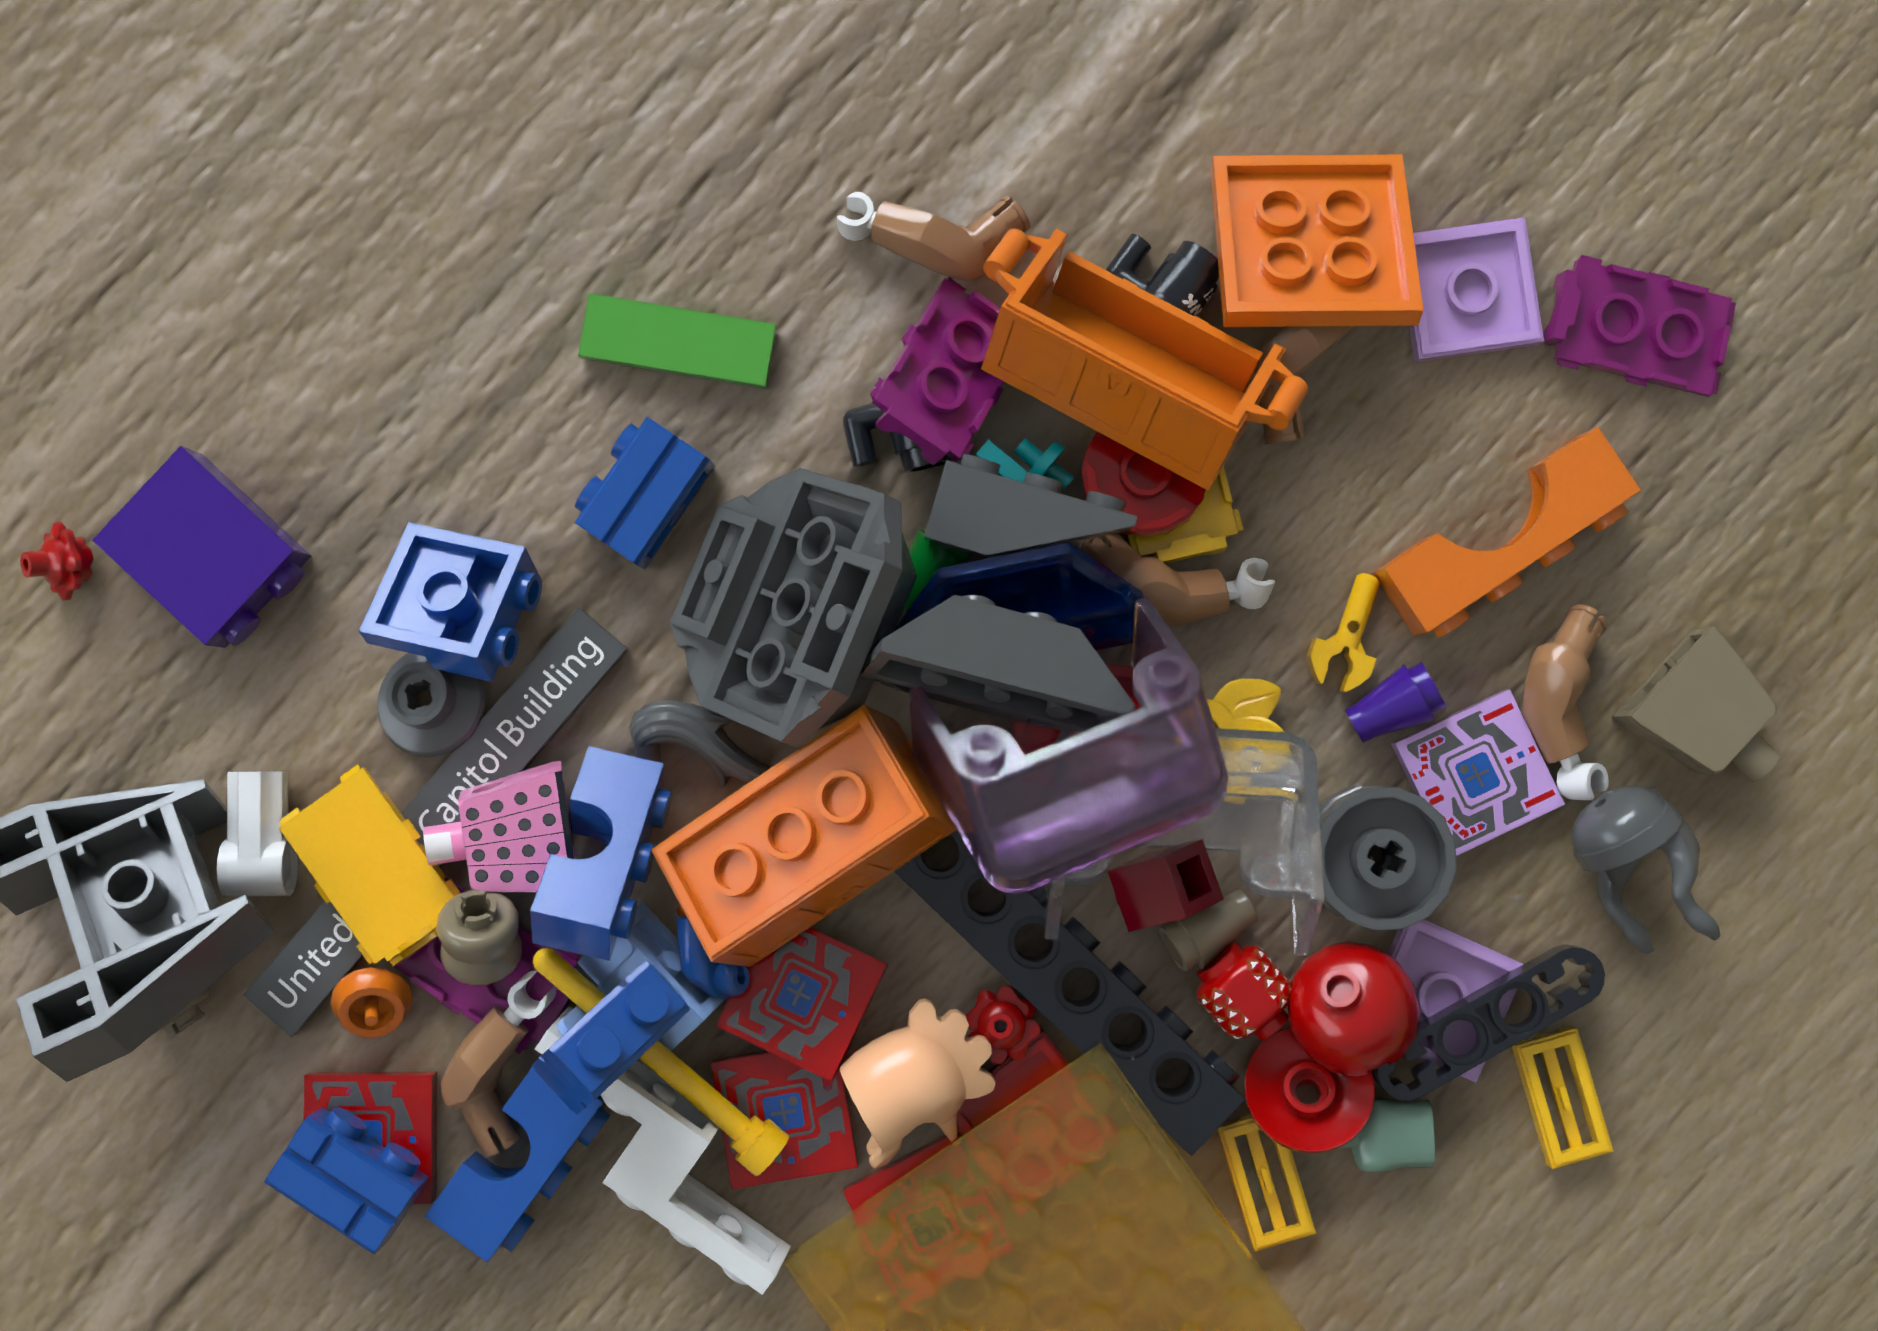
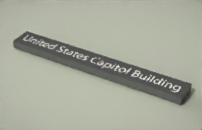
[243,607,629,1037]

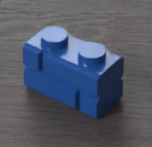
[574,417,715,570]
[532,961,690,1115]
[264,1107,430,1254]

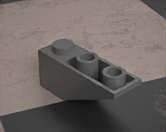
[924,454,1138,559]

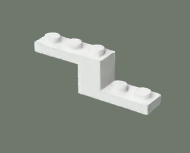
[535,1006,791,1295]

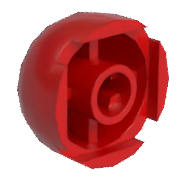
[1287,941,1421,1076]

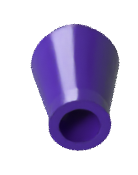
[1345,662,1446,743]

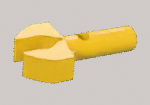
[1306,573,1380,692]

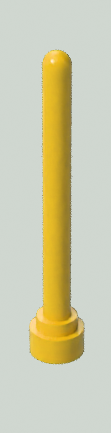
[533,948,789,1177]

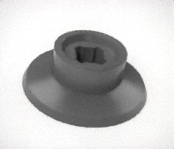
[378,653,485,757]

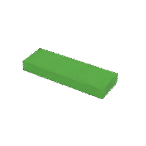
[578,293,777,390]

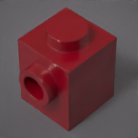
[1107,839,1224,932]

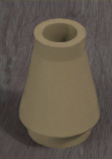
[1159,889,1258,972]

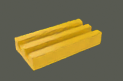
[1512,1025,1614,1169]
[1217,1114,1316,1252]

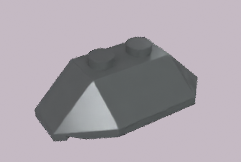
[860,595,1135,740]

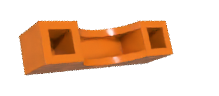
[1372,427,1641,638]

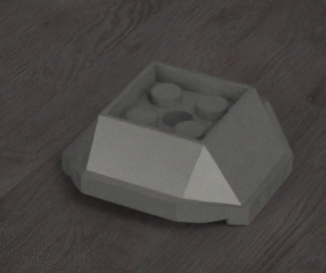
[669,468,917,749]

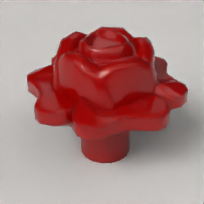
[20,522,94,601]
[965,985,1041,1065]

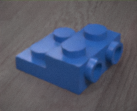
[359,522,542,682]

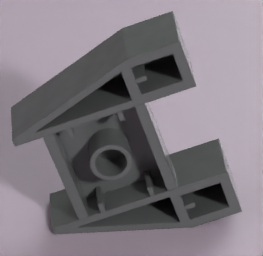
[0,779,274,1082]

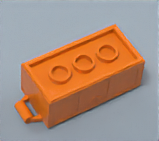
[981,228,1308,491]
[651,704,972,967]

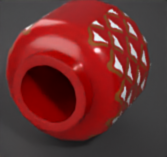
[1197,942,1291,1040]

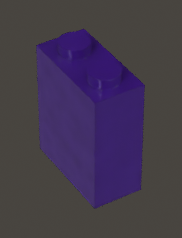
[92,446,312,648]

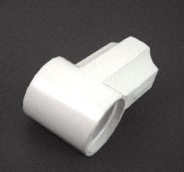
[217,771,298,897]

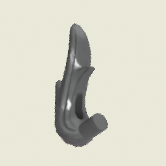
[629,700,771,788]

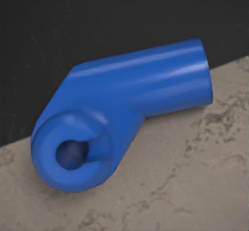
[676,916,750,999]

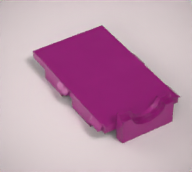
[1543,255,1736,397]
[870,277,1004,466]
[388,878,580,1054]

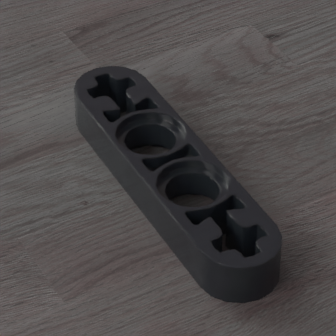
[1372,944,1605,1101]

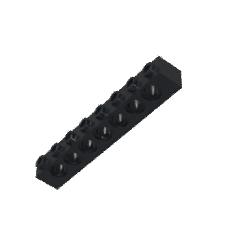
[894,787,1245,1157]

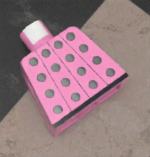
[423,761,575,892]

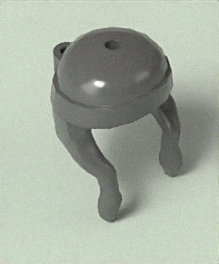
[1571,785,1720,954]

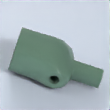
[1337,1098,1435,1172]

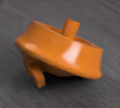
[330,967,413,1038]

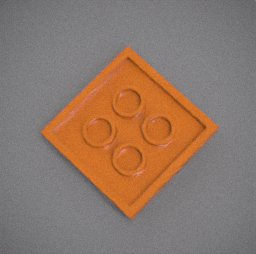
[1210,154,1424,327]

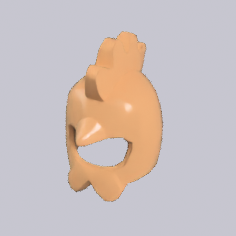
[839,998,996,1169]

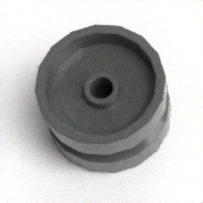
[1299,785,1457,930]

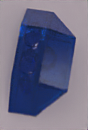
[895,542,1147,690]

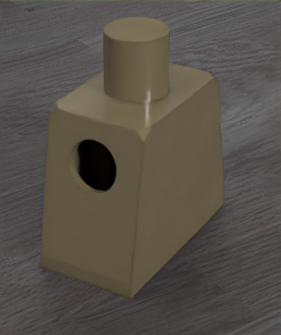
[1612,626,1781,782]

